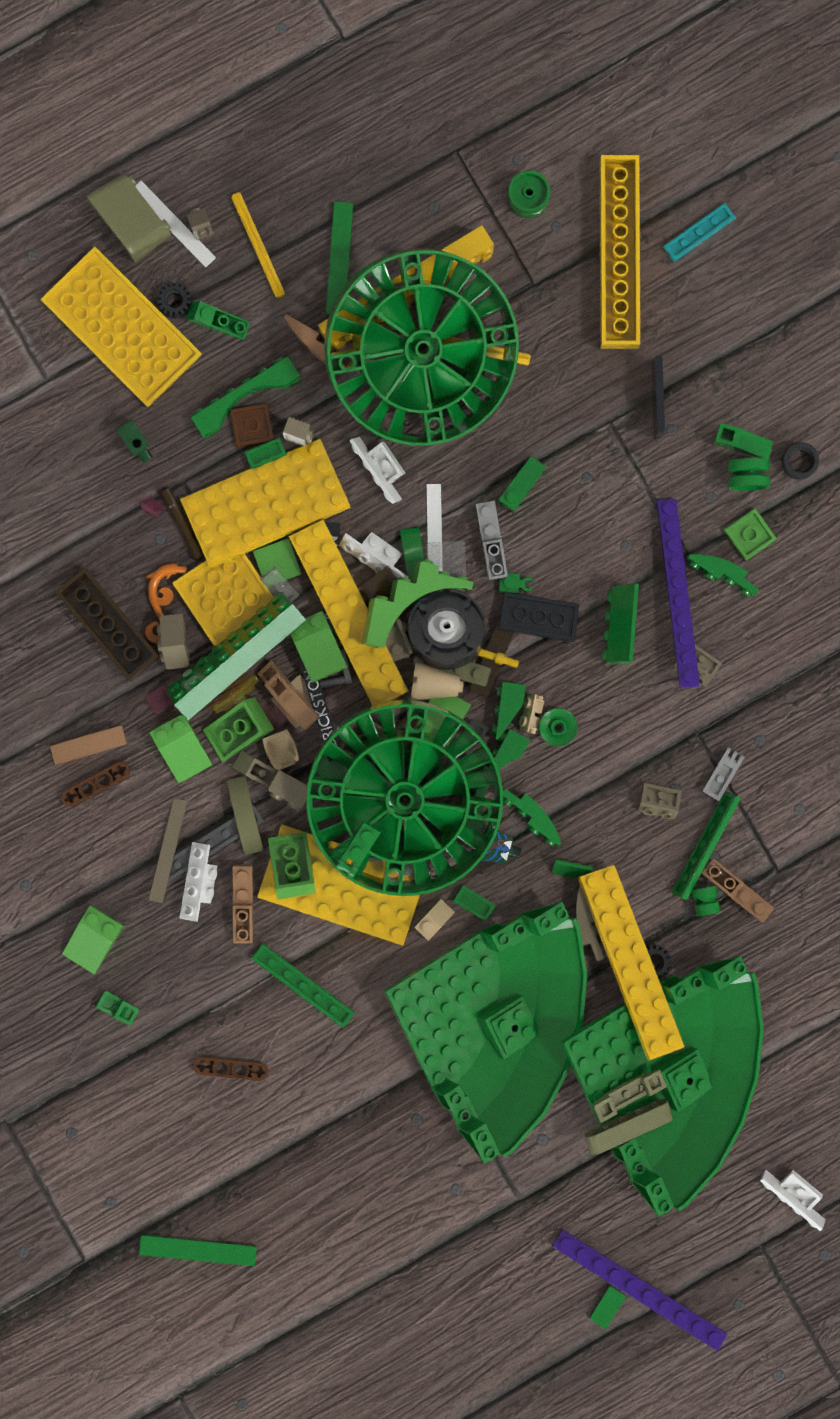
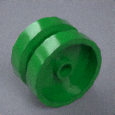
[508,170,550,218]
[727,458,770,491]

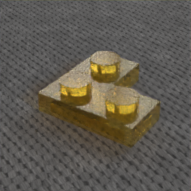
[212,674,259,714]

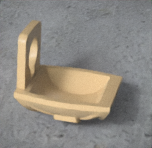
[263,729,299,770]

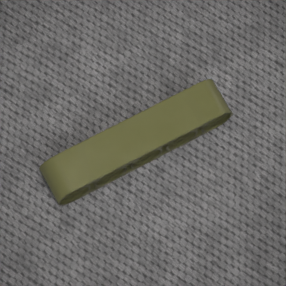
[584,1099,673,1155]

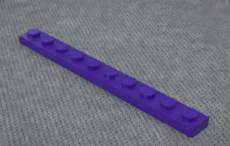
[656,499,700,689]
[552,1229,728,1351]

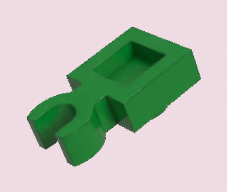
[499,573,533,594]

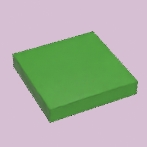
[723,508,777,561]
[253,538,302,587]

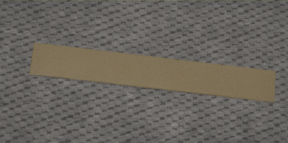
[149,798,187,903]

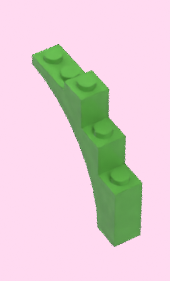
[361,559,473,649]

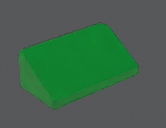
[552,859,593,879]

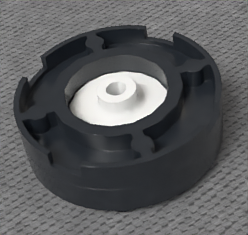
[408,590,485,670]

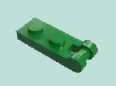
[335,821,381,878]

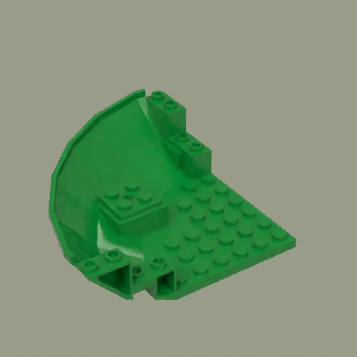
[383,902,587,1164]
[561,956,764,1217]

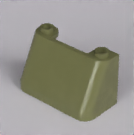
[86,174,172,263]

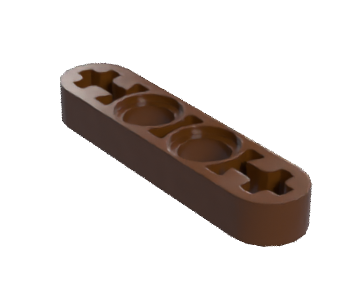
[61,762,130,806]
[193,1057,269,1081]

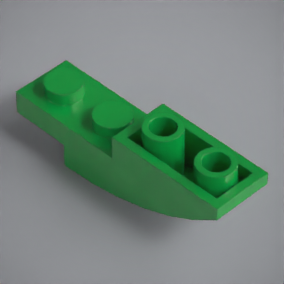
[686,554,760,598]
[503,789,561,847]

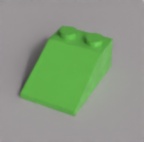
[290,611,348,683]
[203,697,274,762]
[415,697,471,747]
[149,714,212,783]
[268,832,316,899]
[62,905,125,974]

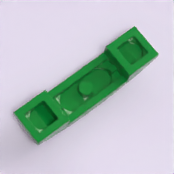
[400,527,429,605]

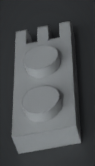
[702,747,745,801]

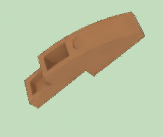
[257,661,320,730]
[702,858,775,923]
[233,865,253,943]

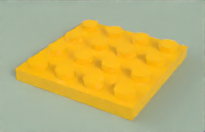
[173,554,273,646]

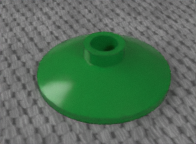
[539,708,578,747]

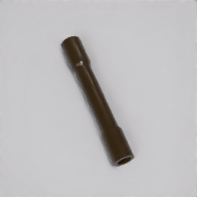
[160,488,204,561]

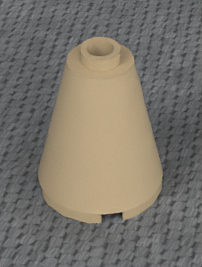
[411,663,464,701]

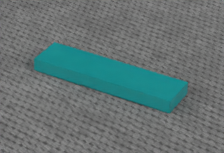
[663,203,736,262]

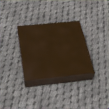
[358,565,399,602]

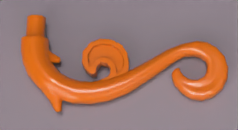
[145,563,187,644]

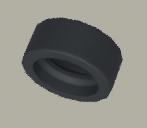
[782,442,819,480]

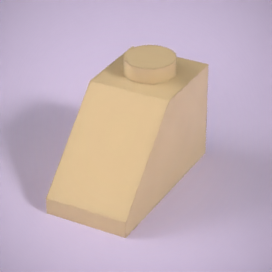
[414,899,455,941]

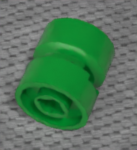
[692,885,721,917]

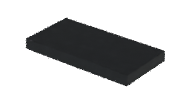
[651,356,665,439]
[498,592,579,642]

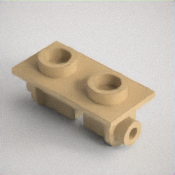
[519,694,544,734]

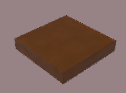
[230,403,274,448]

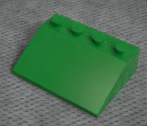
[602,584,639,666]

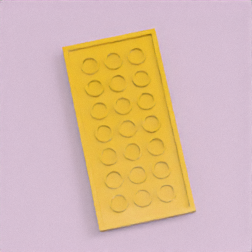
[41,247,202,407]
[180,439,351,568]
[257,824,420,946]

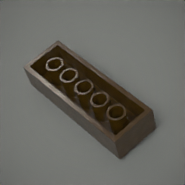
[56,567,161,682]

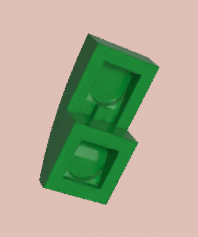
[95,989,140,1026]

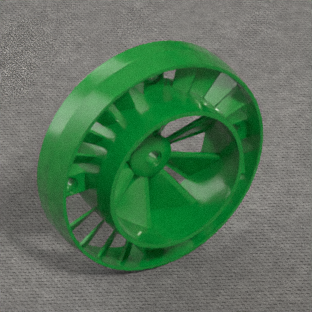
[324,248,519,446]
[306,700,503,896]

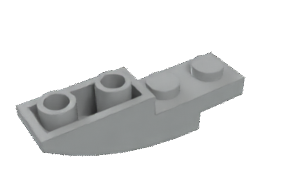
[475,500,508,580]

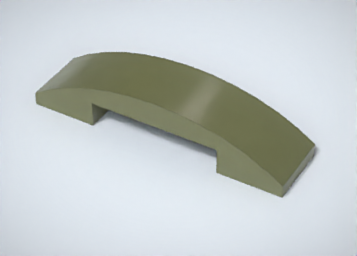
[227,776,264,855]
[593,1069,667,1123]

